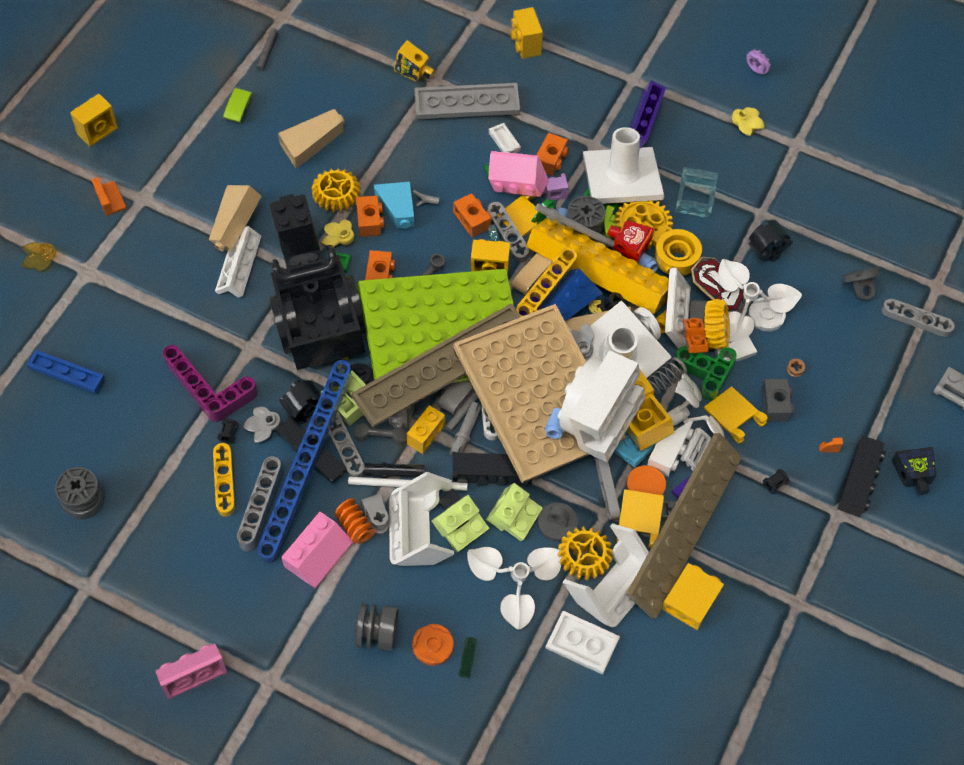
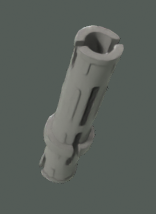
[450,402,482,455]

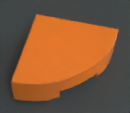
[819,438,843,453]

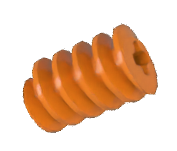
[335,498,376,544]

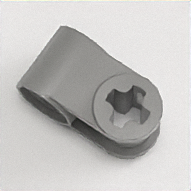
[361,494,389,534]

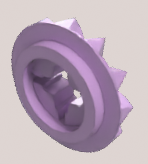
[746,49,771,74]

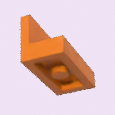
[91,177,126,216]

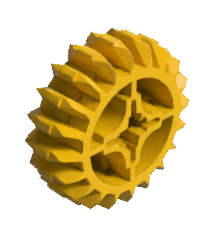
[312,168,360,213]
[704,299,730,350]
[558,526,613,581]

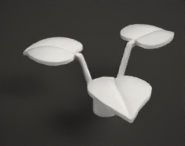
[718,259,802,342]
[668,373,725,438]
[467,547,562,630]

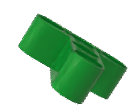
[675,346,737,401]

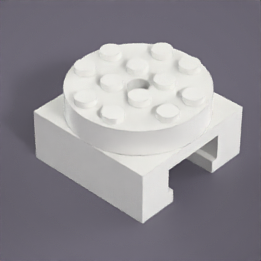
[558,350,646,462]

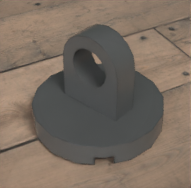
[843,267,881,300]
[538,502,578,542]

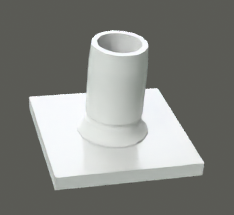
[583,127,664,203]
[581,301,672,378]

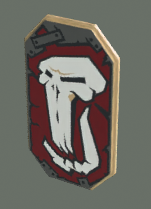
[691,257,751,314]

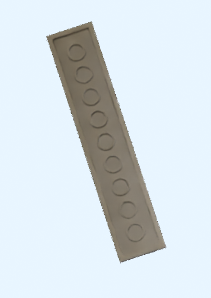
[351,304,521,428]
[626,433,742,618]

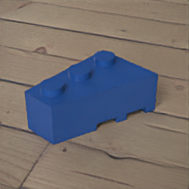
[540,268,603,321]

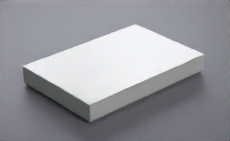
[546,611,620,675]

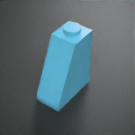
[374,182,414,229]

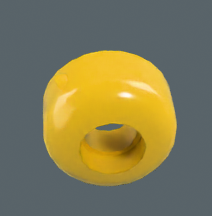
[655,229,702,276]

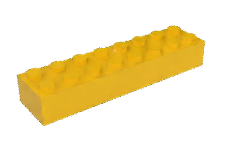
[526,218,669,314]

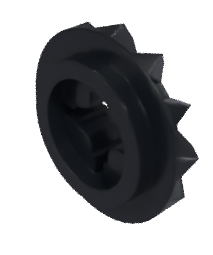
[344,363,374,385]

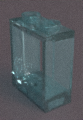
[675,167,719,218]

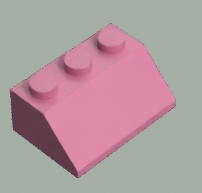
[489,151,549,197]
[281,512,353,589]
[156,644,227,700]

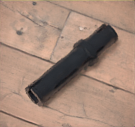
[364,462,424,478]

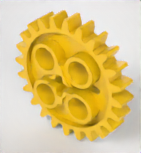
[614,200,673,250]

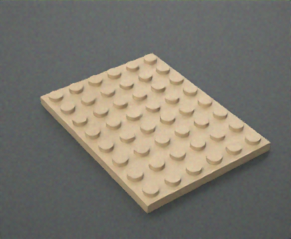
[453,304,626,483]

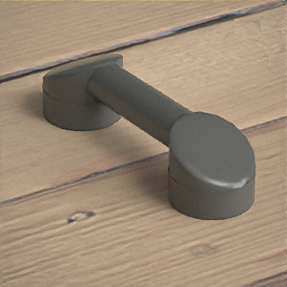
[421,253,445,276]
[354,424,407,446]

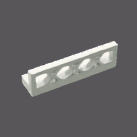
[215,226,261,297]

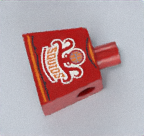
[607,221,655,263]

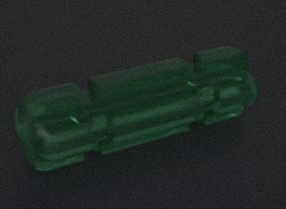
[459,637,476,678]

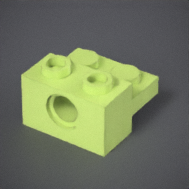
[321,370,366,427]
[486,483,543,541]
[431,495,490,553]

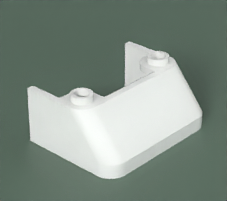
[389,472,454,566]
[563,524,649,627]

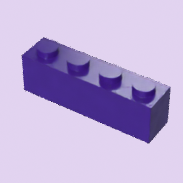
[629,80,666,148]

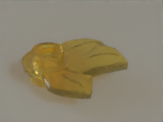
[21,242,56,272]

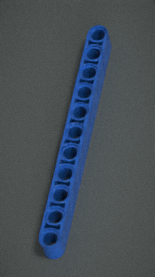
[258,360,352,563]

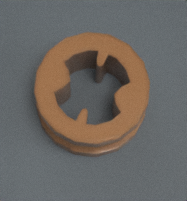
[787,358,805,377]

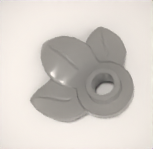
[569,323,594,358]
[243,407,281,443]

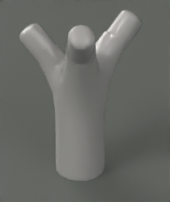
[413,190,439,207]

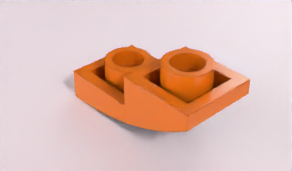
[683,318,708,353]

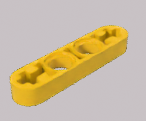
[213,443,235,517]

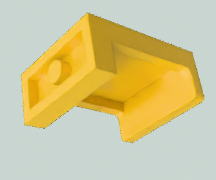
[662,563,724,630]

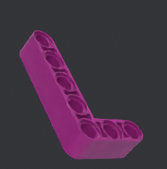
[163,345,257,422]

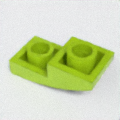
[223,88,252,124]
[603,206,616,248]

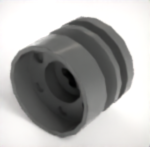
[565,196,605,242]
[55,467,104,519]
[355,603,398,651]

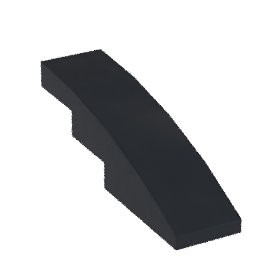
[276,417,347,483]

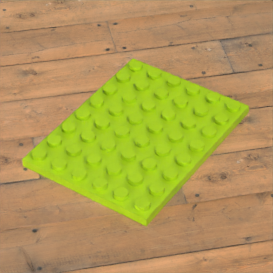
[358,269,514,383]

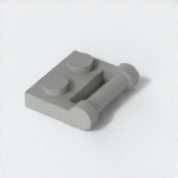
[933,367,964,410]

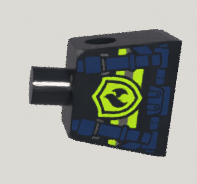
[892,447,936,495]

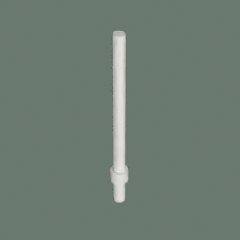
[348,477,468,492]

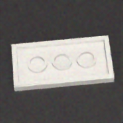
[665,268,691,349]

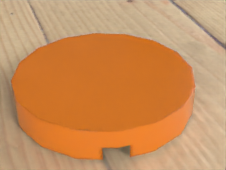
[626,465,666,495]
[412,624,454,666]

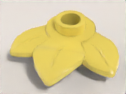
[732,107,764,136]
[321,219,354,246]

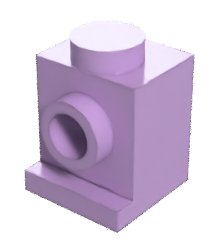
[542,173,569,200]

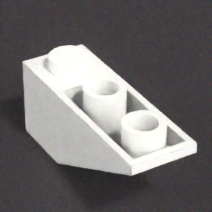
[647,420,694,477]

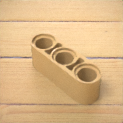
[511,253,553,295]

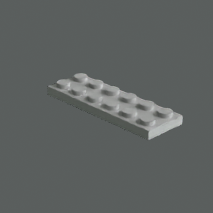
[415,83,520,119]

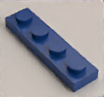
[27,350,105,394]

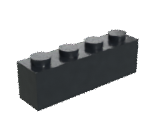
[837,435,886,517]
[453,453,532,486]

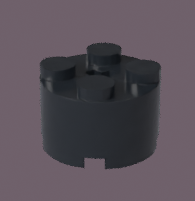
[748,219,793,261]
[279,380,326,424]

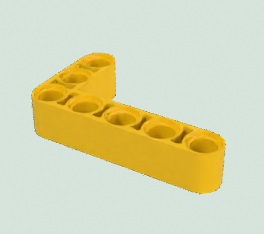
[516,247,577,317]

